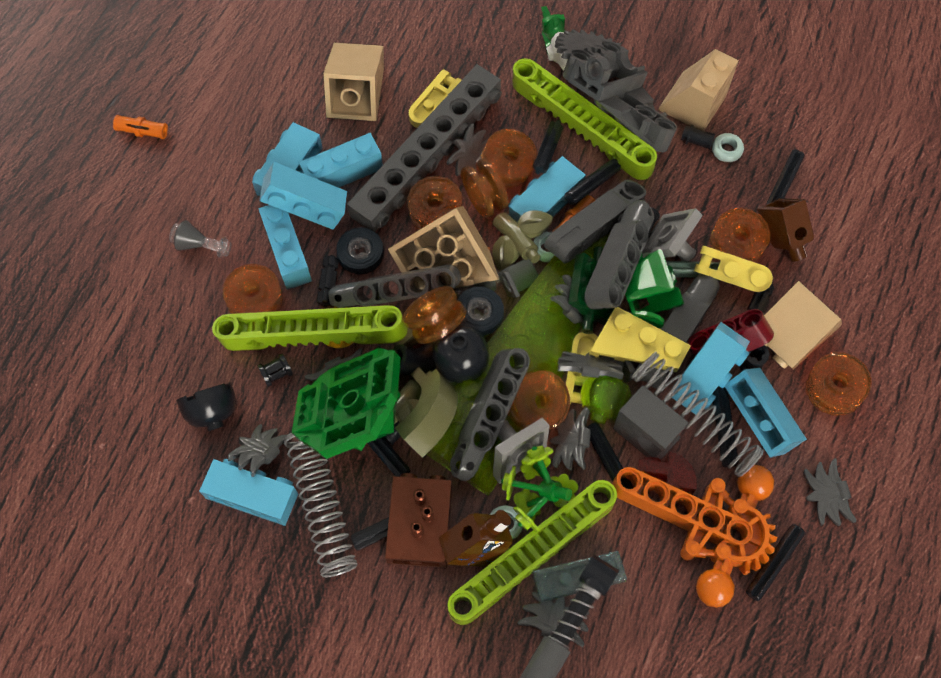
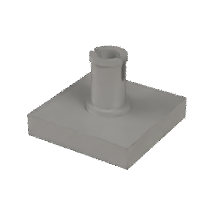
[642,208,703,261]
[493,417,550,484]

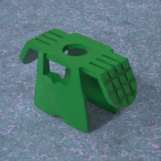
[625,249,684,328]

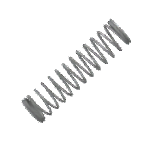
[631,352,764,477]
[283,433,358,577]

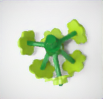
[501,445,579,532]

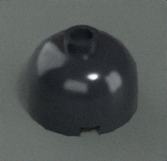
[432,324,489,383]
[176,382,236,431]

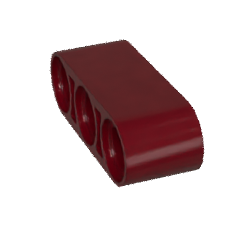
[687,309,774,357]

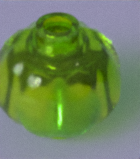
[580,376,632,424]

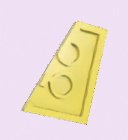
[589,307,691,372]

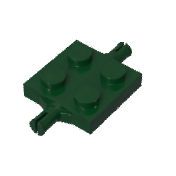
[568,246,614,334]

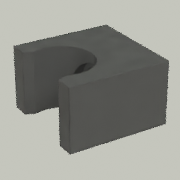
[613,385,689,465]

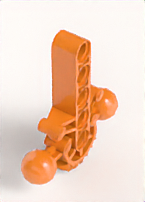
[612,465,777,608]

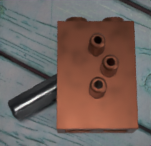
[350,473,452,568]

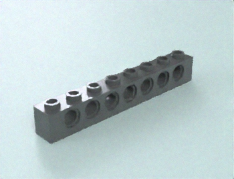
[347,64,502,232]

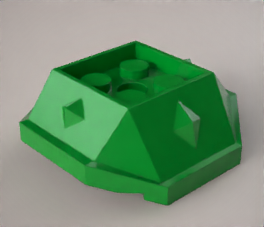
[292,348,401,459]

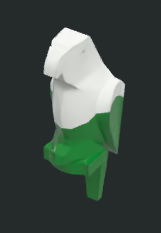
[541,6,568,71]

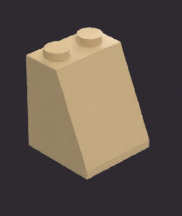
[324,43,384,121]
[659,49,739,131]
[764,281,842,370]

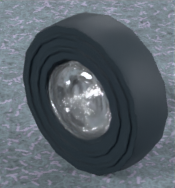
[336,227,384,275]
[455,287,504,336]

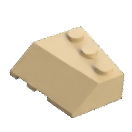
[388,206,499,290]

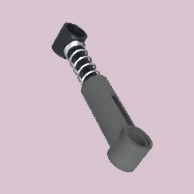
[520,554,620,678]

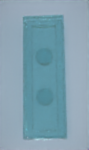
[532,551,627,603]

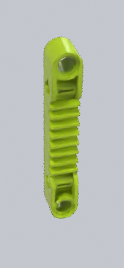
[512,58,657,180]
[212,305,408,351]
[448,480,617,625]

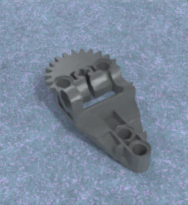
[555,29,677,152]

